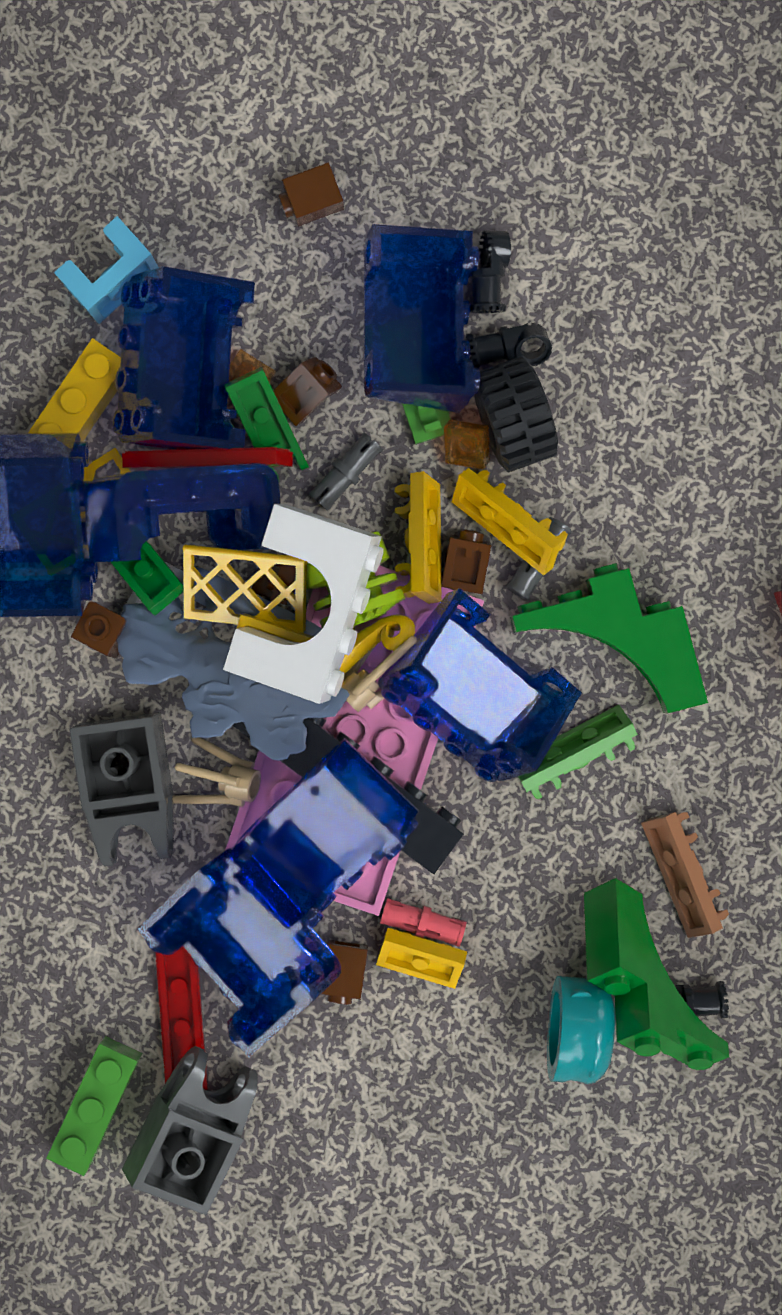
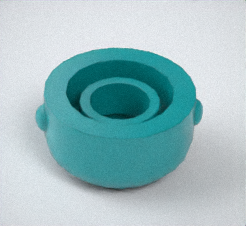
[547,976,615,1085]

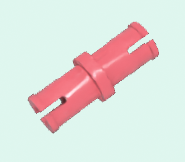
[380,898,467,947]

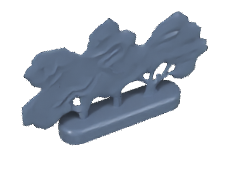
[117,567,349,761]

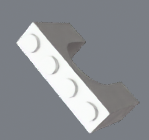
[223,504,383,704]

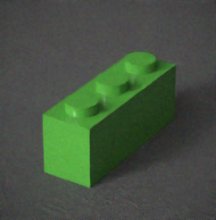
[46,1036,143,1176]

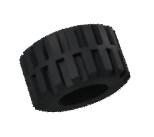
[472,356,558,473]

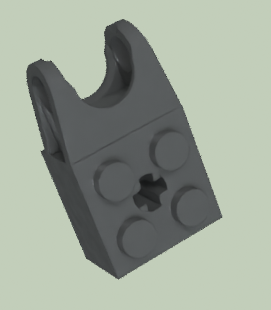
[69,712,174,867]
[122,1046,258,1215]

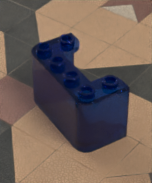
[113,266,255,450]
[0,433,98,617]
[84,463,281,563]
[215,738,419,941]
[137,848,341,1058]

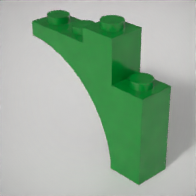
[510,563,708,714]
[584,878,729,1070]

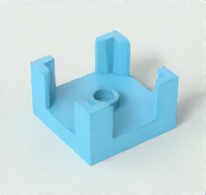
[54,216,160,324]

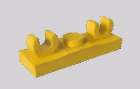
[451,468,568,575]
[395,471,442,604]

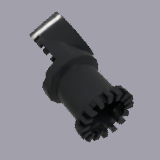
[468,230,511,314]
[466,323,552,370]
[674,981,729,1019]

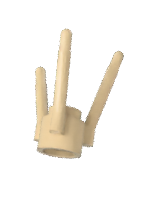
[341,636,423,712]
[173,737,261,807]

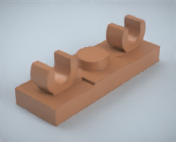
[641,812,729,938]

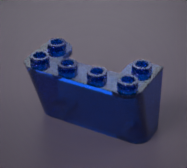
[364,224,480,413]
[378,588,582,782]

